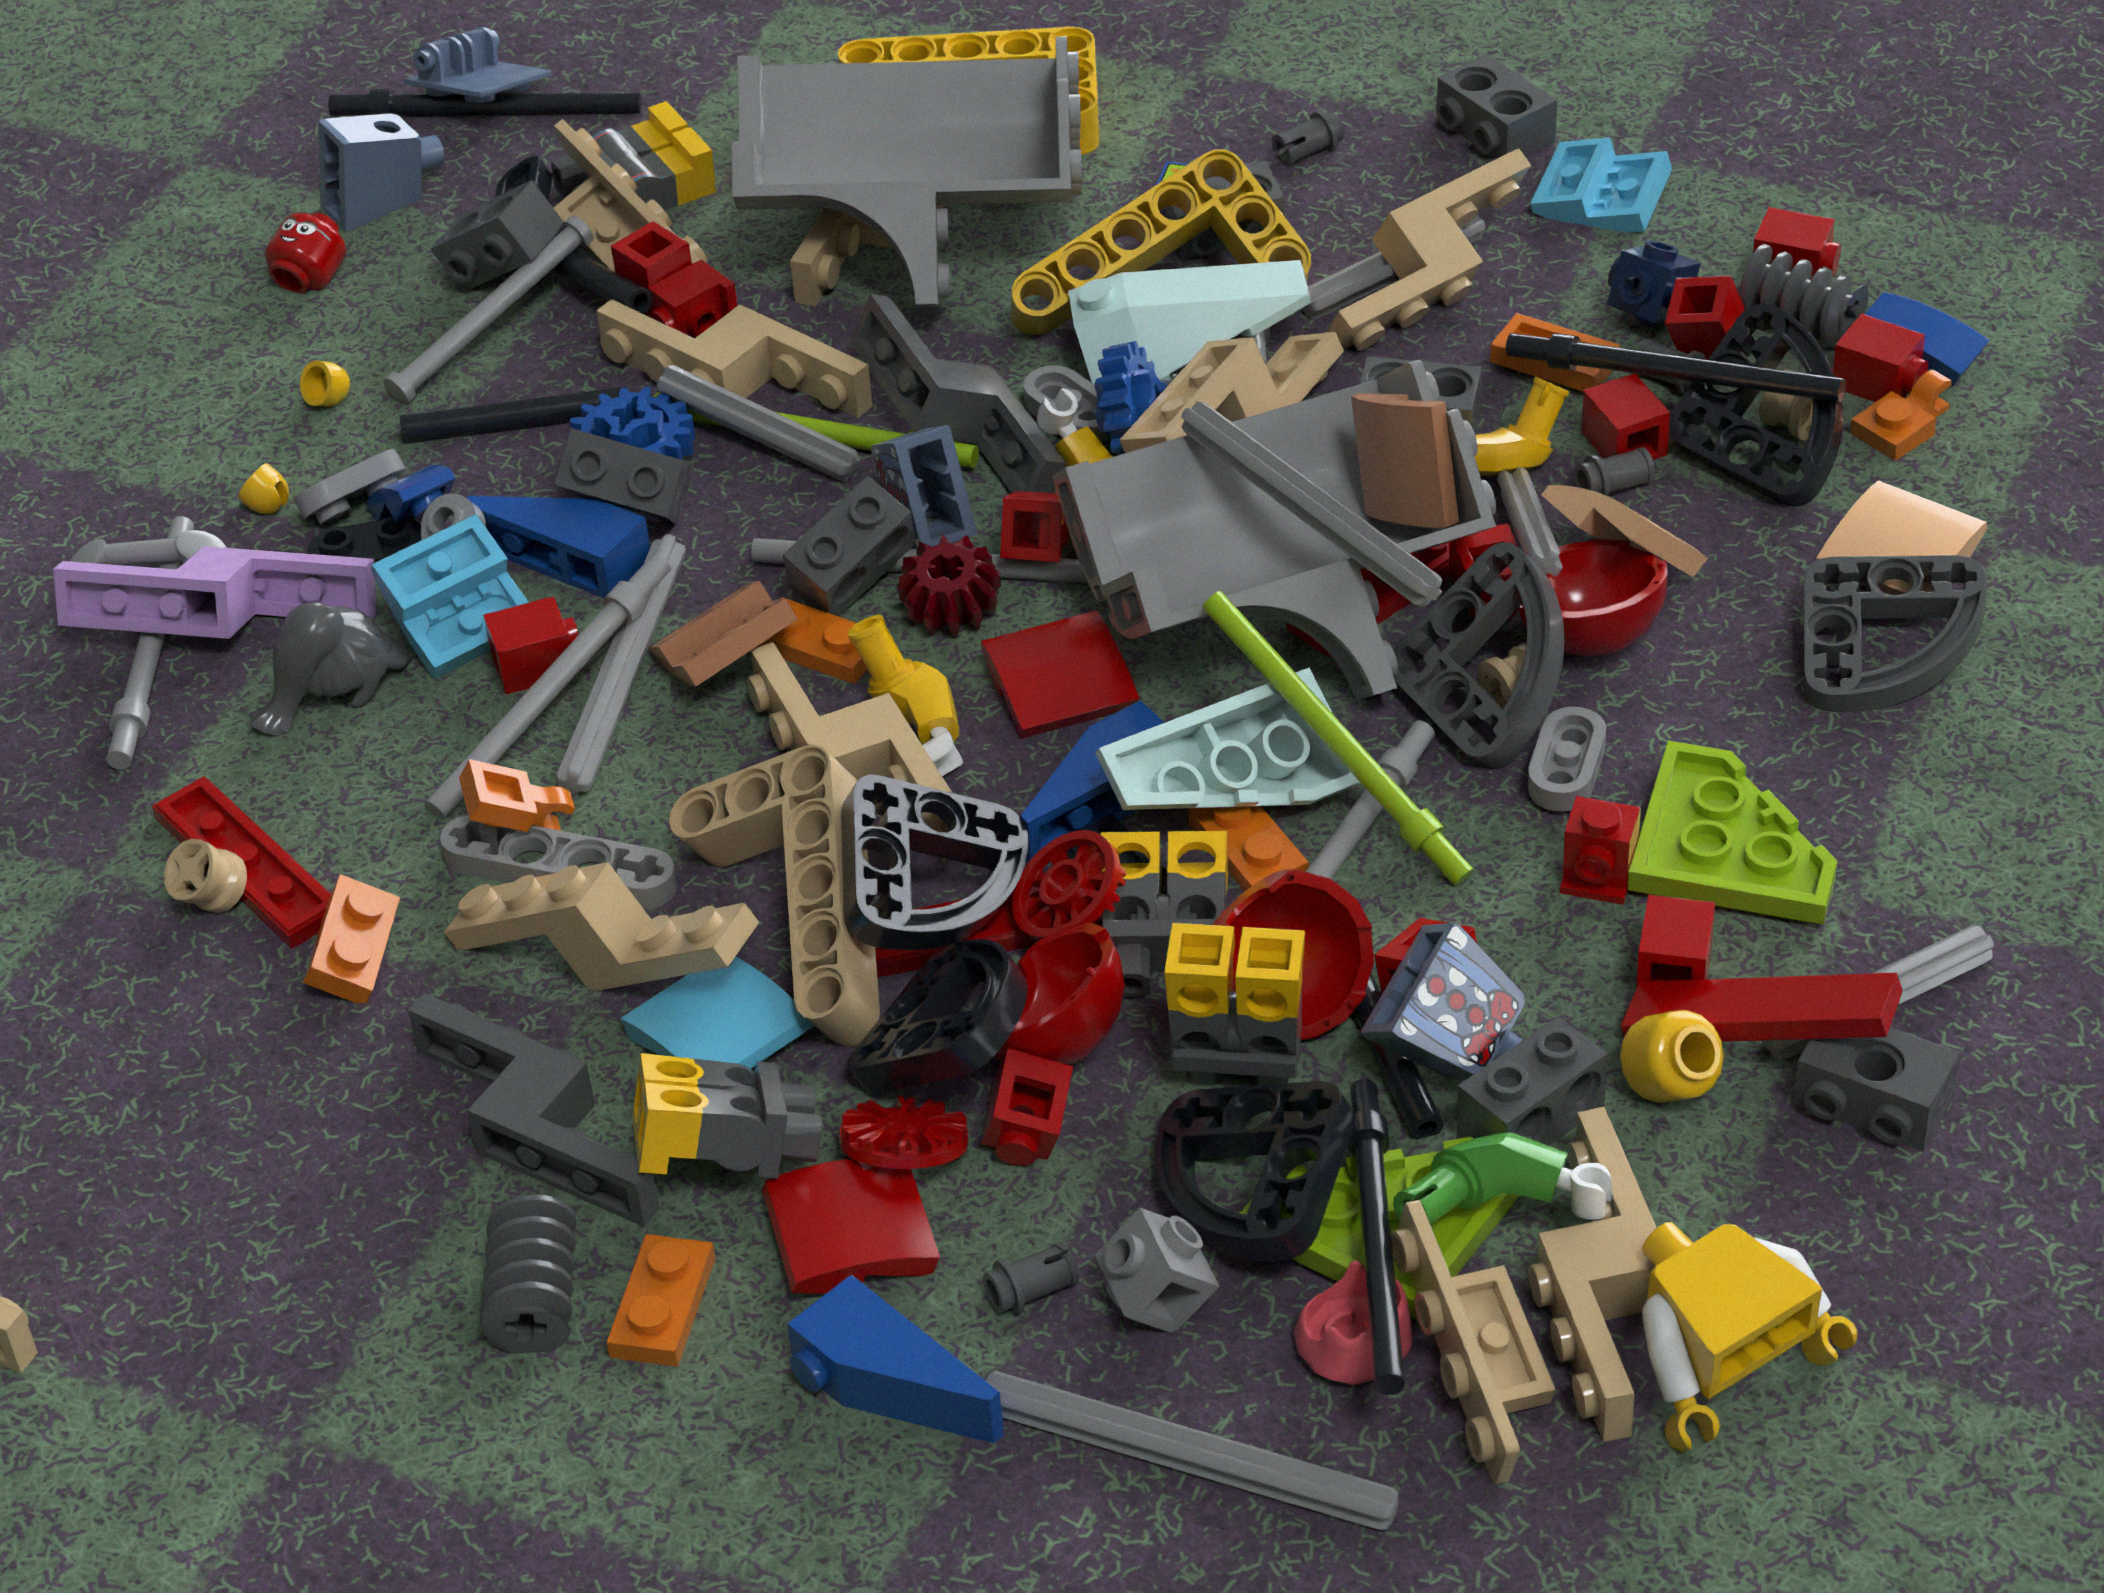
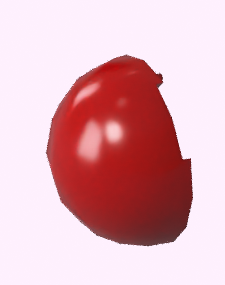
[1519,539,1668,658]
[1212,869,1374,1039]
[993,923,1125,1064]

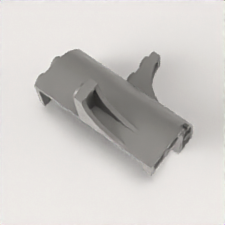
[731,36,1082,314]
[1052,359,1496,700]

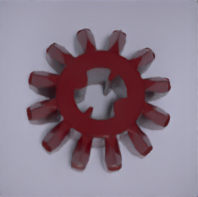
[897,533,1001,638]

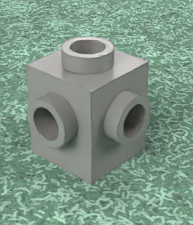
[1095,1207,1220,1332]

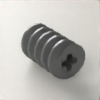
[1740,244,1869,349]
[480,1194,577,1354]

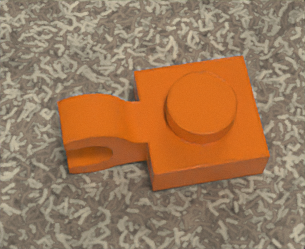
[1851,370,1951,460]
[459,759,575,832]

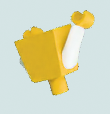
[1642,1222,1857,1452]

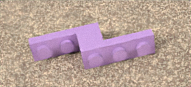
[53,546,377,639]

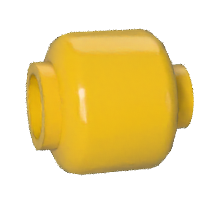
[1620,1010,1724,1103]

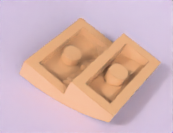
[1816,481,1988,595]
[1541,485,1708,577]

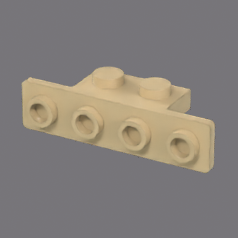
[554,119,708,272]
[1391,1200,1556,1485]

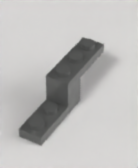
[849,294,1066,493]
[408,993,660,1227]

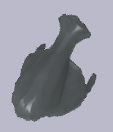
[249,601,412,736]

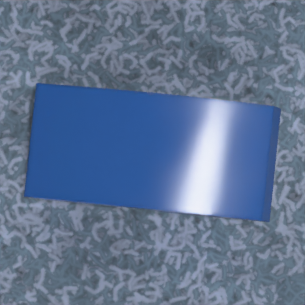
[1865,292,1990,387]
[366,465,456,523]

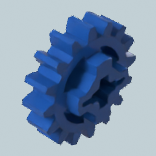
[1094,341,1167,455]
[568,387,695,460]

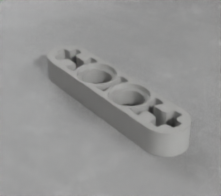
[440,815,678,909]

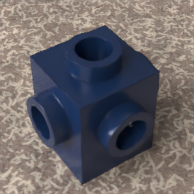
[1606,241,1701,328]

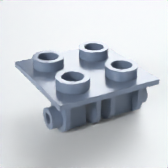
[403,27,552,103]

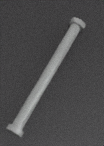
[383,216,593,405]

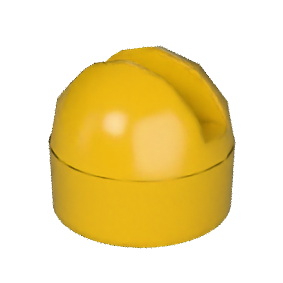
[300,360,350,407]
[238,463,289,515]

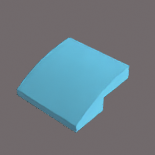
[1530,138,1672,232]
[371,514,529,679]
[620,957,814,1069]

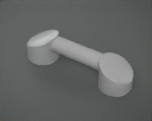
[70,530,227,566]

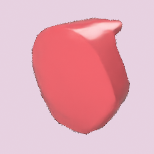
[1293,1260,1413,1385]

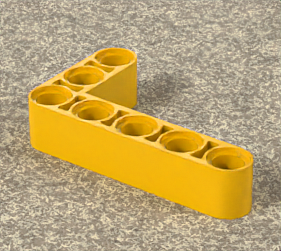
[838,27,1100,155]
[1011,149,1311,335]

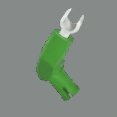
[1393,1132,1612,1226]

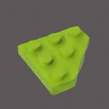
[1628,740,1837,925]
[1240,1137,1519,1321]

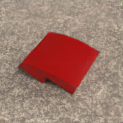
[980,610,1140,739]
[762,1158,940,1294]

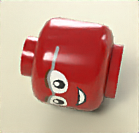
[264,212,347,294]

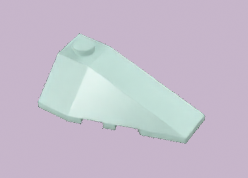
[1068,260,1311,384]
[1095,668,1361,810]

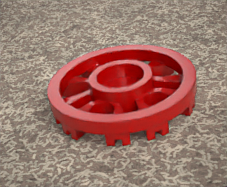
[1012,830,1126,942]
[839,1096,969,1169]

